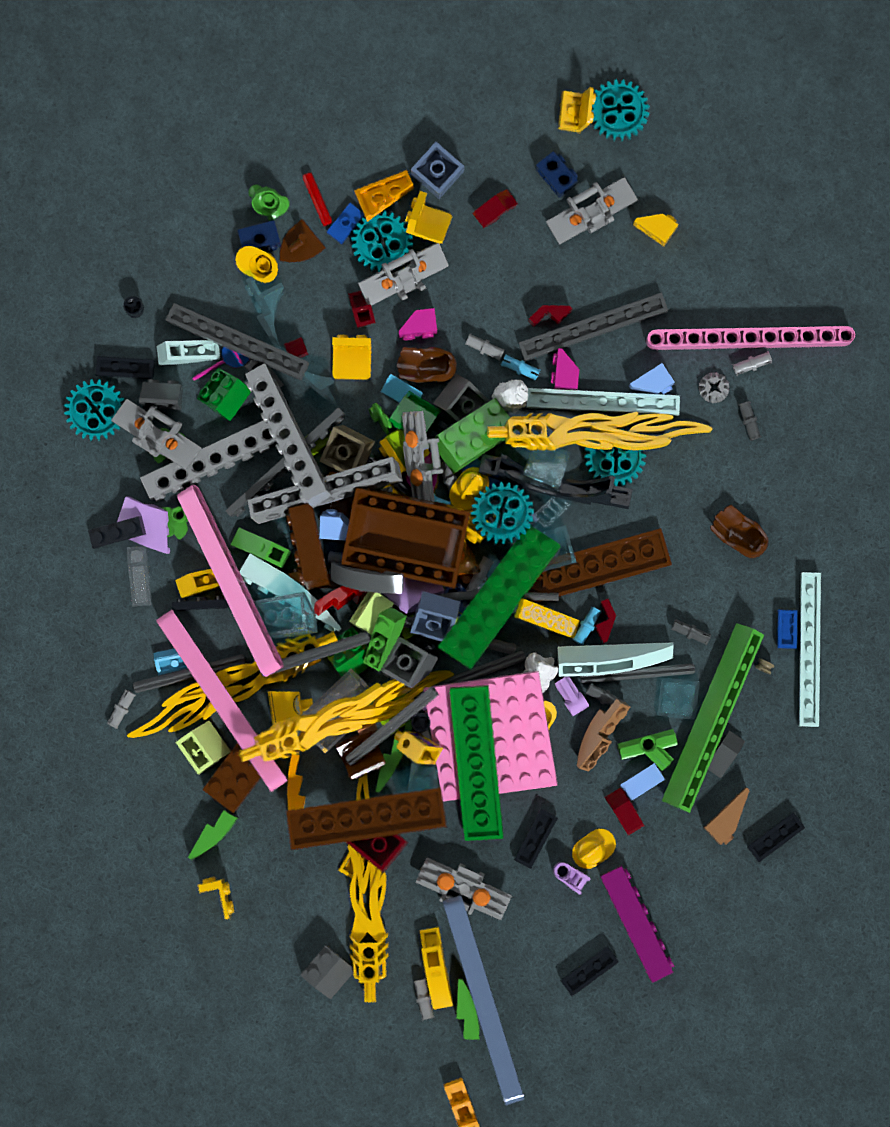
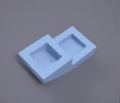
[620,763,665,801]

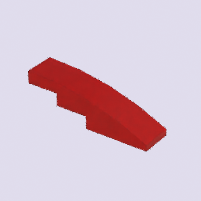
[313,586,367,616]

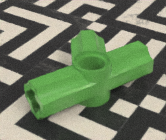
[617,729,678,771]

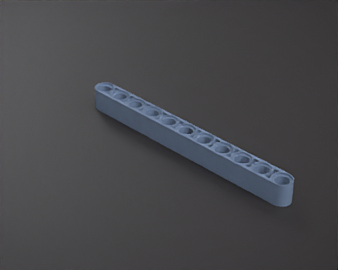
[443,895,524,1105]

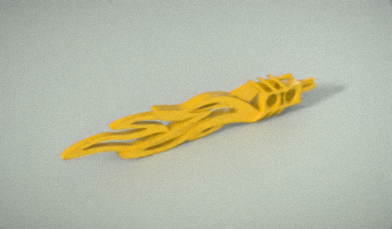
[487,412,712,451]
[127,631,338,738]
[239,670,454,762]
[348,773,389,1002]

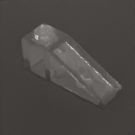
[127,546,152,607]

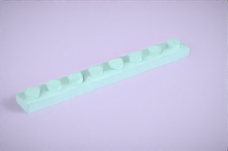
[526,388,680,416]
[799,572,821,727]

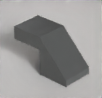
[708,730,745,778]

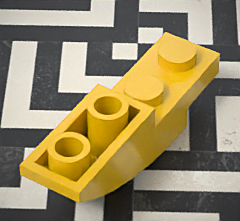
[420,927,453,1010]

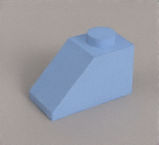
[629,363,674,395]
[320,509,350,540]

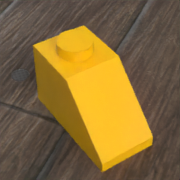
[633,214,678,246]
[175,569,220,598]

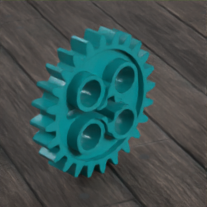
[592,79,650,141]
[351,211,413,272]
[64,379,124,441]
[584,428,646,487]
[471,482,534,544]

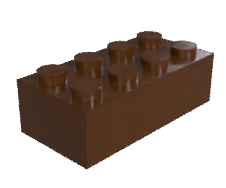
[286,504,330,591]
[202,731,275,813]

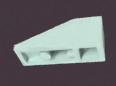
[157,340,220,365]

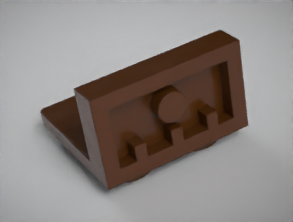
[336,731,386,780]

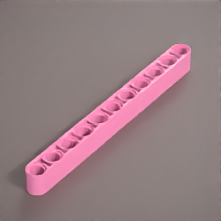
[646,326,855,350]
[177,484,284,677]
[156,610,287,792]

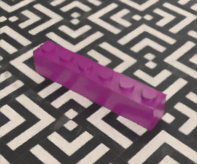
[600,866,674,983]

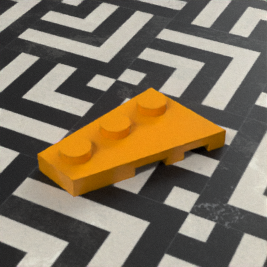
[354,170,414,222]

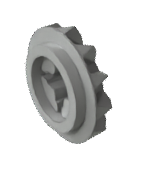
[699,372,729,403]

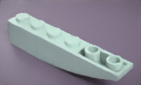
[239,554,341,632]
[557,643,673,677]

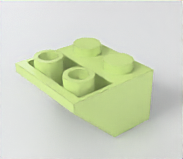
[349,592,394,635]
[176,721,231,774]

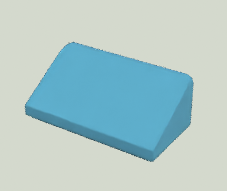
[381,374,423,403]
[154,649,187,676]

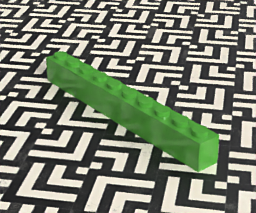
[662,623,764,813]

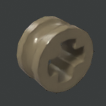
[755,659,774,674]

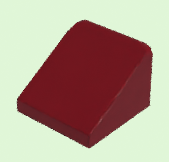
[284,337,309,358]

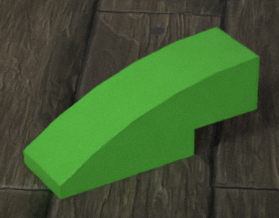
[188,810,238,860]
[457,978,479,1040]

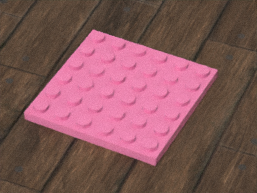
[423,671,558,801]

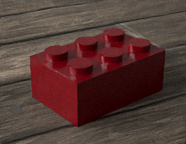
[346,834,409,872]

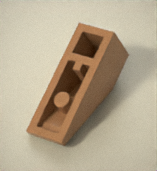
[703,788,750,845]

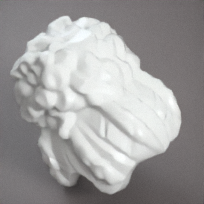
[491,380,528,413]
[523,652,559,693]

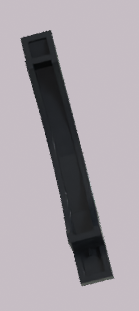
[479,454,633,509]

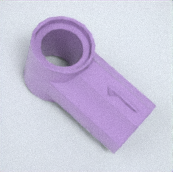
[555,676,589,716]

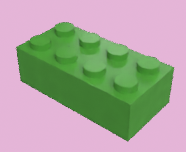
[435,398,516,474]

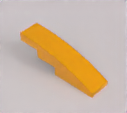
[287,754,306,810]
[443,1078,480,1127]

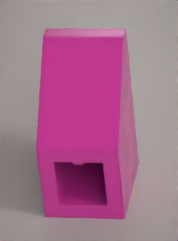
[399,308,437,340]
[551,348,579,390]

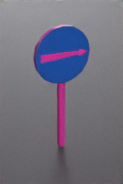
[193,347,249,381]

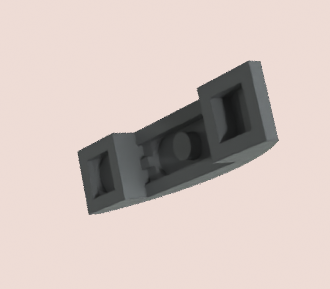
[331,561,404,594]

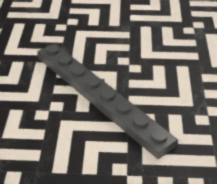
[518,293,668,361]
[166,303,309,380]
[226,407,346,517]

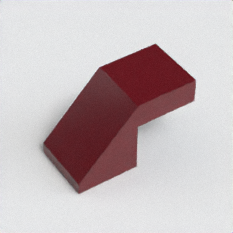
[472,189,518,228]
[348,291,376,328]
[529,305,572,327]
[595,598,616,644]
[604,787,645,836]

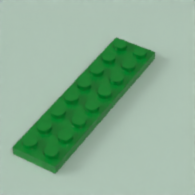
[439,526,561,669]
[449,685,504,841]

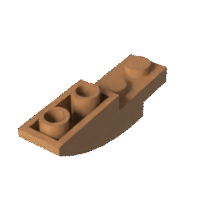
[577,699,630,772]

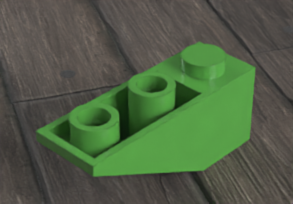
[231,528,291,569]
[363,607,407,671]

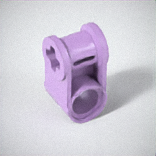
[553,862,591,895]

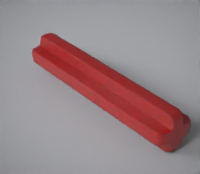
[303,173,332,226]

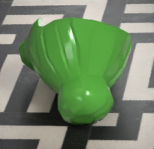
[248,185,289,221]

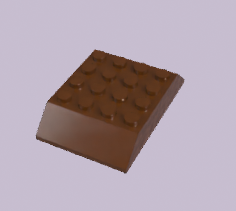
[341,488,470,588]

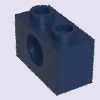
[238,221,281,252]

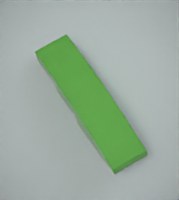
[376,719,412,792]

